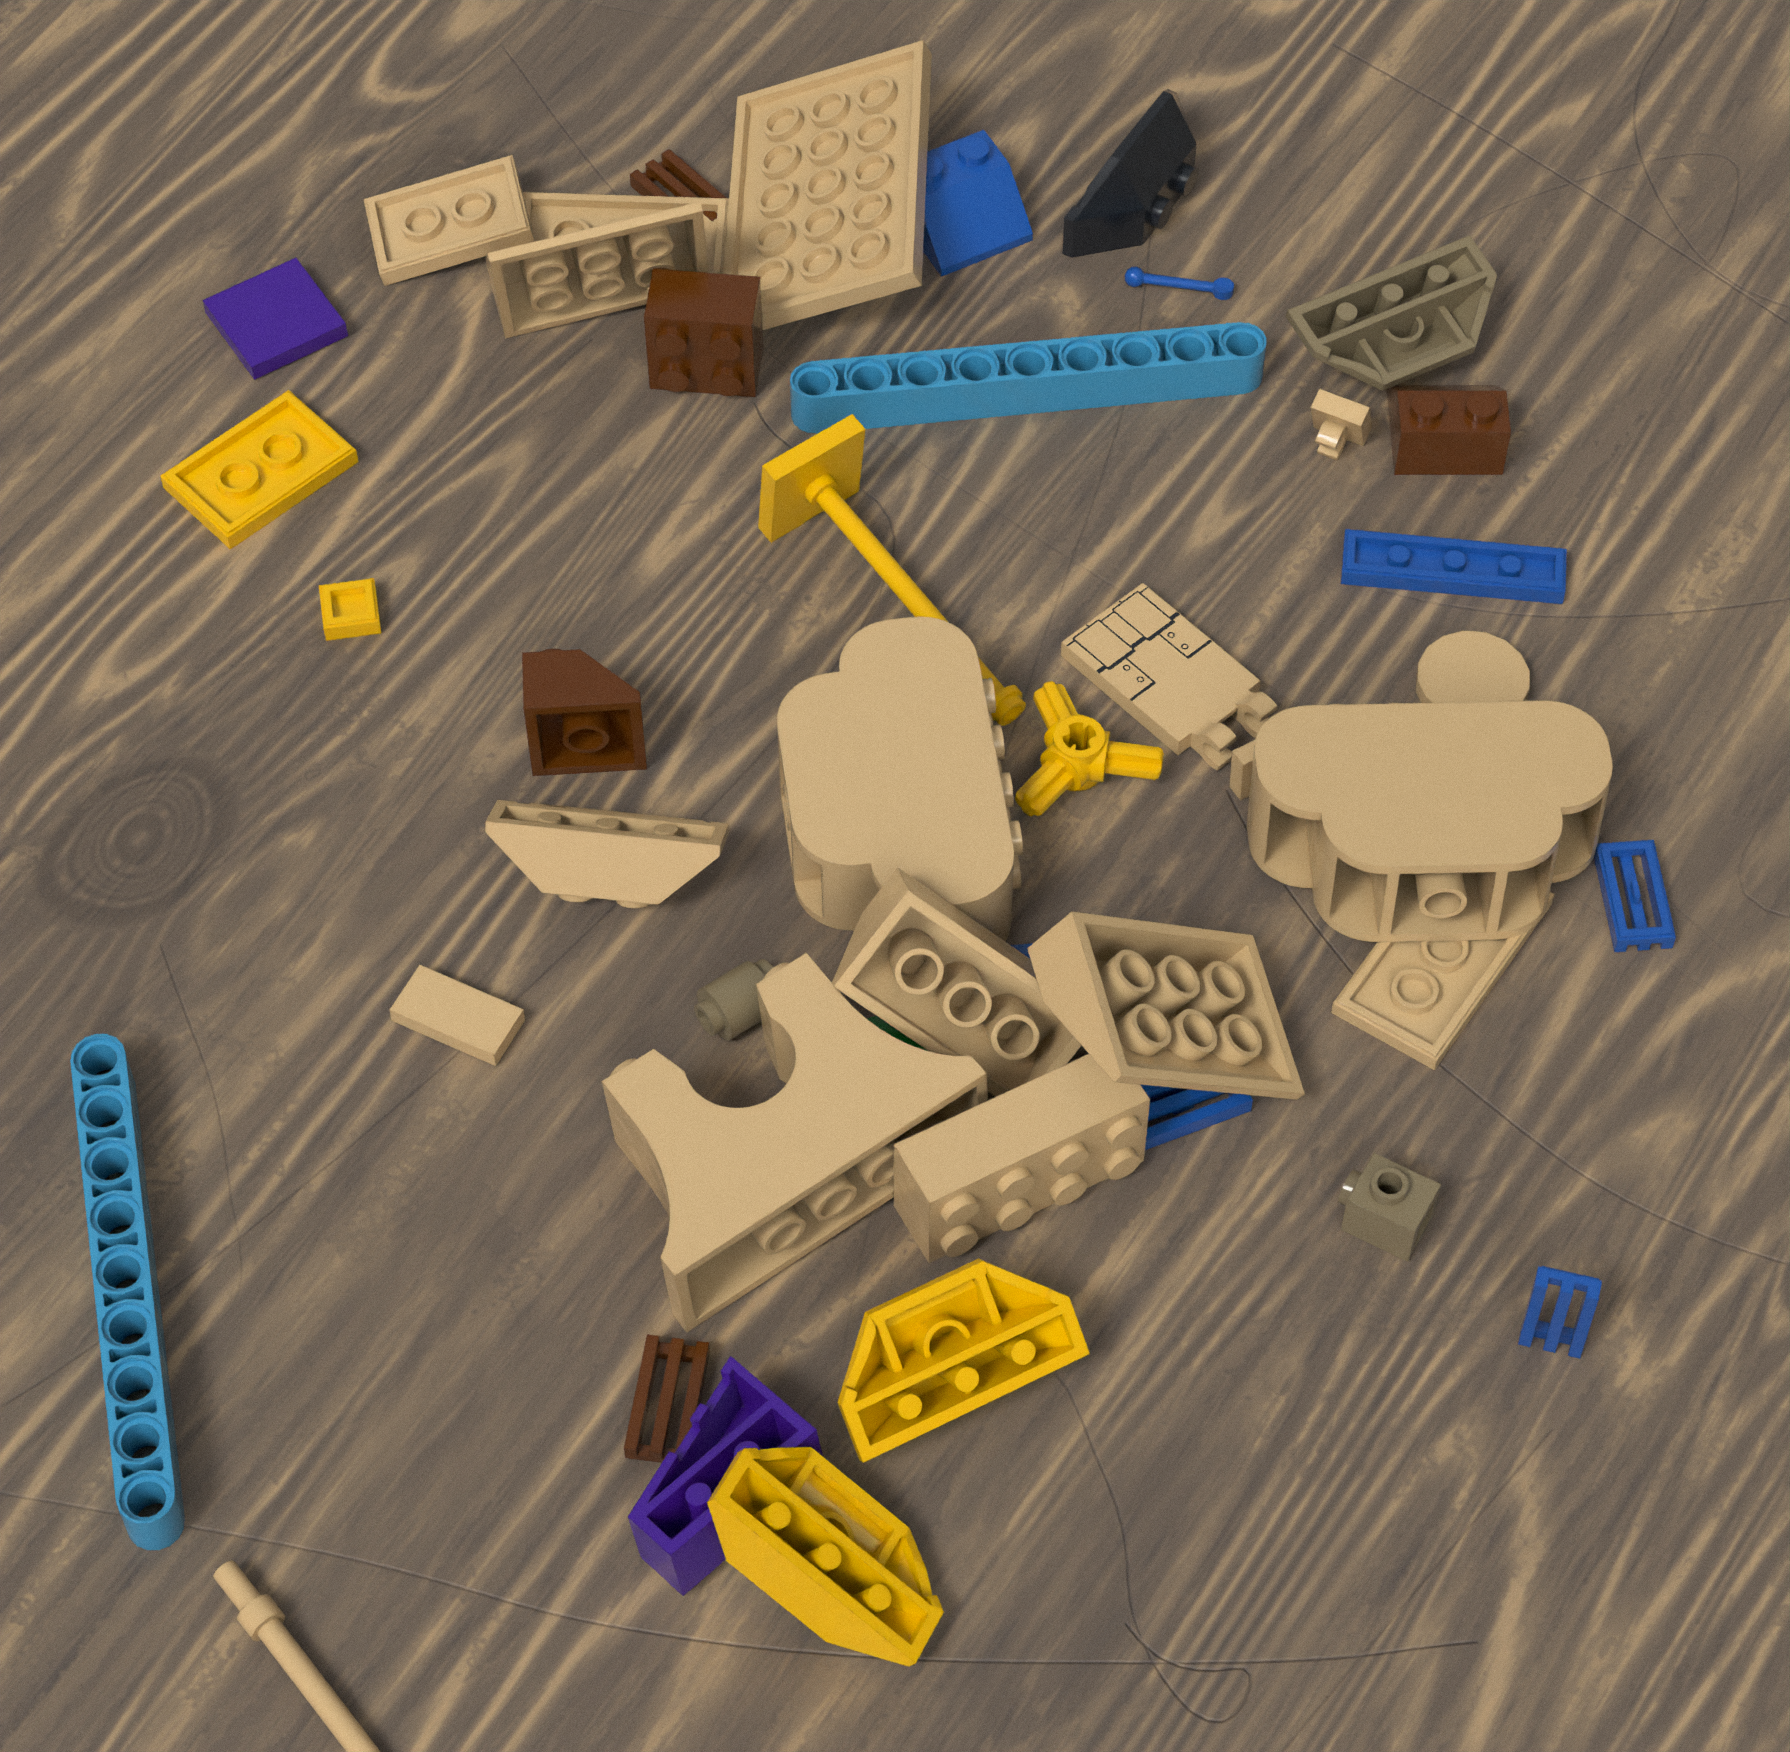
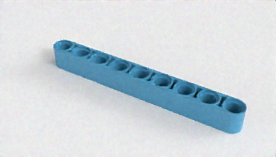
[790,322,1267,433]
[70,1034,185,1550]

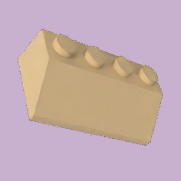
[832,867,1082,1097]

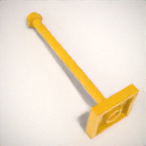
[758,414,1026,726]

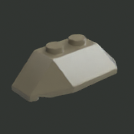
[1285,235,1497,391]

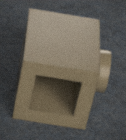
[1338,1153,1441,1262]

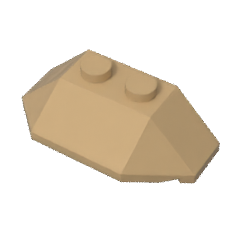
[485,800,729,908]

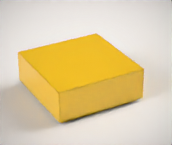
[319,578,382,641]

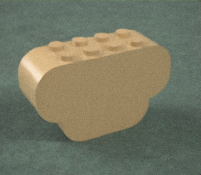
[777,617,1023,941]
[1247,700,1613,942]

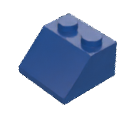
[923,130,1033,277]

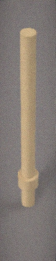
[213,1560,381,1752]

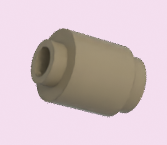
[694,958,774,1041]

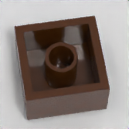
[644,268,764,397]

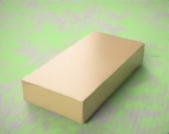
[390,965,525,1066]

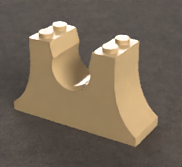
[602,953,988,1333]

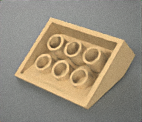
[486,202,709,339]
[1027,912,1305,1100]

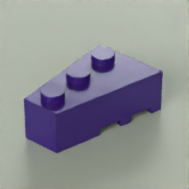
[628,1356,823,1596]

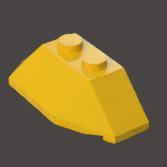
[837,1258,1090,1463]
[707,1447,944,1667]

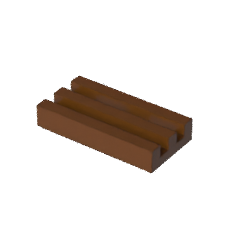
[630,149,726,221]
[624,1334,710,1463]

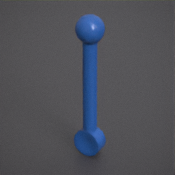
[1124,267,1234,300]

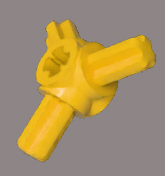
[1015,681,1164,816]

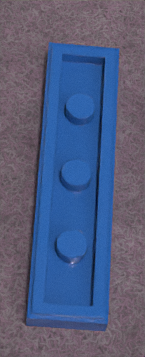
[1340,529,1567,604]

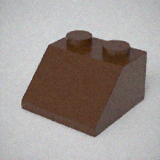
[1387,385,1511,475]
[522,649,647,776]

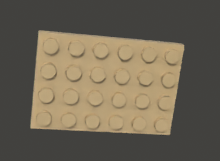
[723,40,932,330]

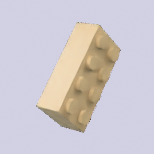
[894,1054,1150,1263]

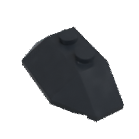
[1062,89,1199,258]

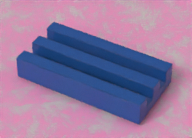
[1594,840,1676,952]
[1141,1085,1253,1150]
[1518,1266,1602,1359]

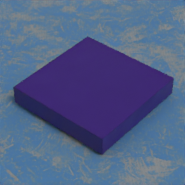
[203,258,348,380]

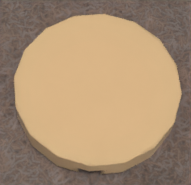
[1416,631,1530,703]

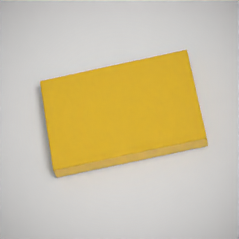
[160,390,359,550]

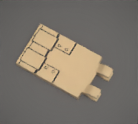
[1061,583,1277,770]

